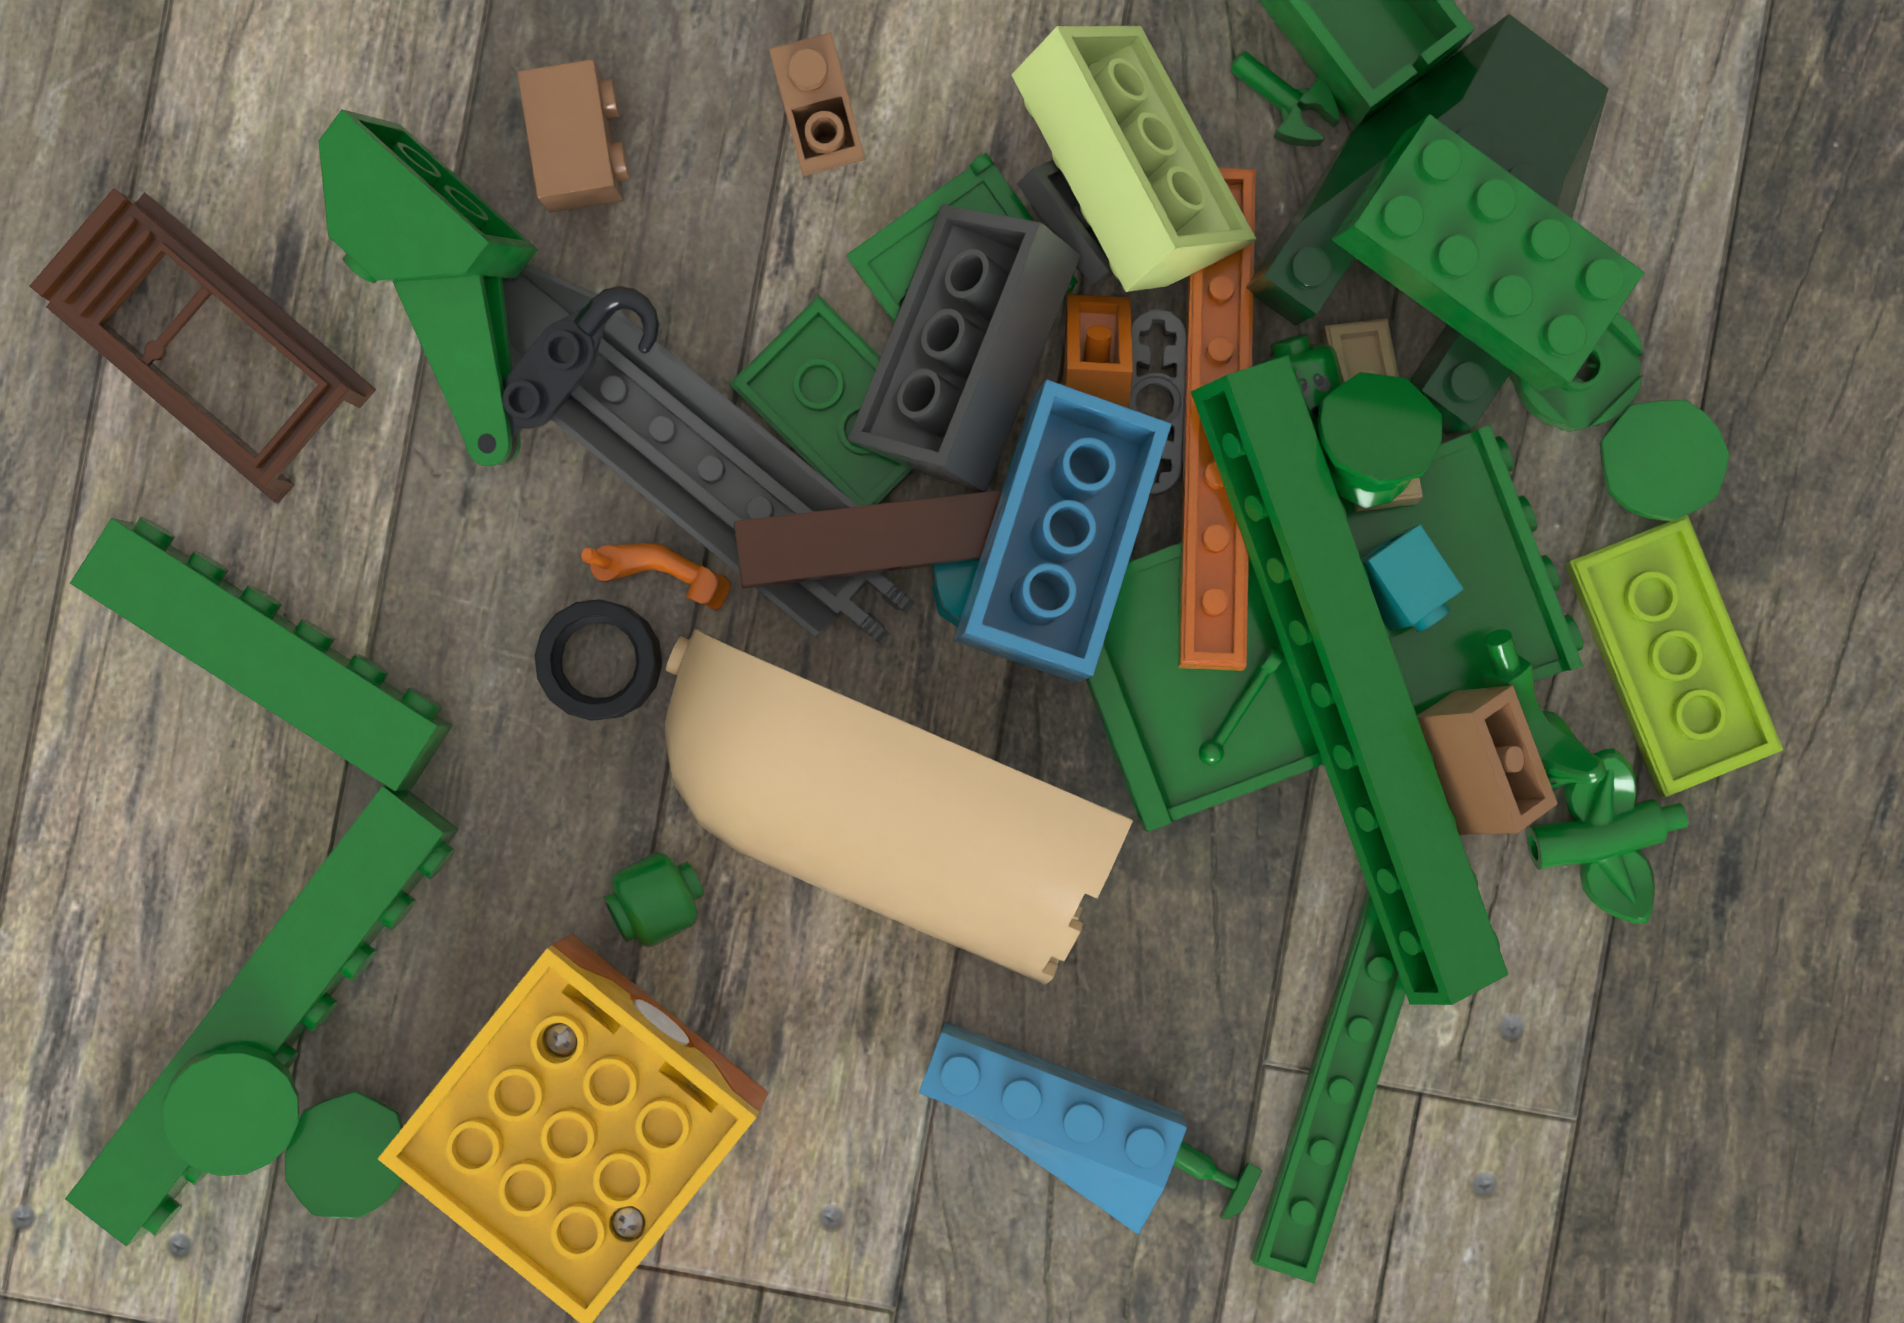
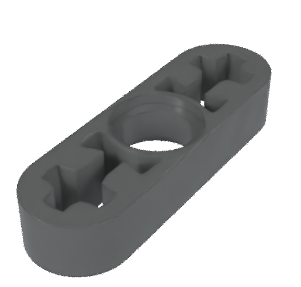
[1129,309,1187,496]

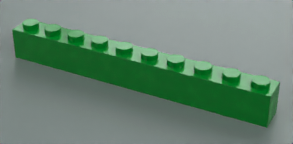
[1191,355,1509,1005]

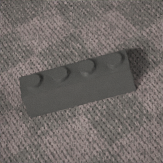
[848,205,1081,492]

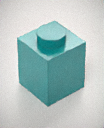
[1361,524,1464,632]

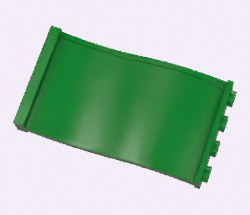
[1085,425,1583,832]

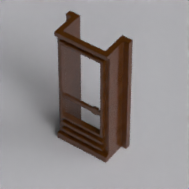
[29,188,376,504]

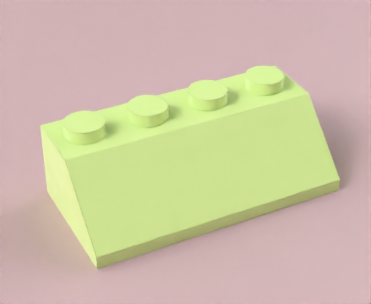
[1011,26,1256,292]

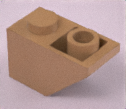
[769,32,865,176]

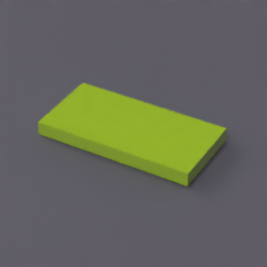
[1564,515,1783,797]

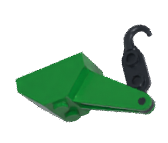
[318,109,659,466]

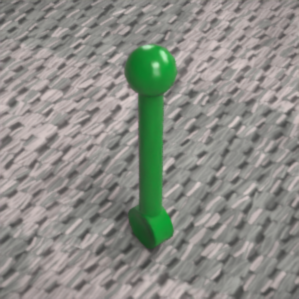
[1199,647,1284,766]

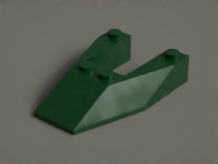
[1246,14,1609,435]

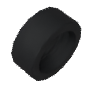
[534,599,662,721]

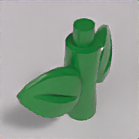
[1526,748,1688,924]

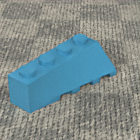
[919,1021,1187,1235]

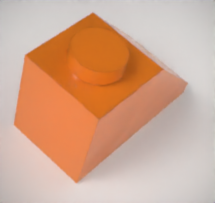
[1062,294,1133,408]

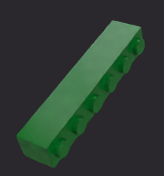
[70,517,453,792]

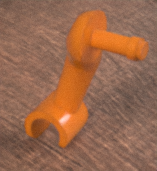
[581,543,731,611]

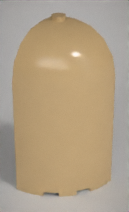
[664,628,1133,985]

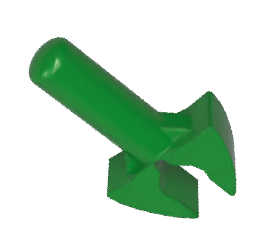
[1230,51,1340,147]

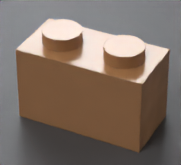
[517,59,630,213]
[1417,685,1558,835]

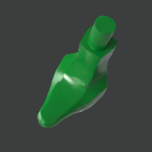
[1481,629,1606,789]

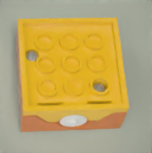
[378,933,769,1323]

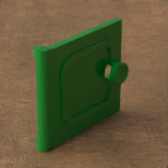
[845,153,1079,324]

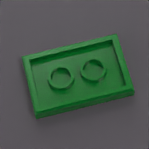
[729,295,915,506]

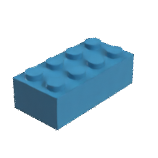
[954,379,1171,683]

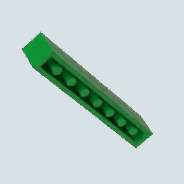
[65,785,459,1246]

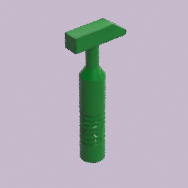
[1173,1141,1263,1219]

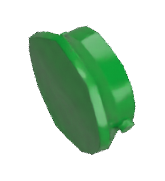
[1317,372,1442,509]
[1599,400,1730,521]
[285,1091,403,1219]

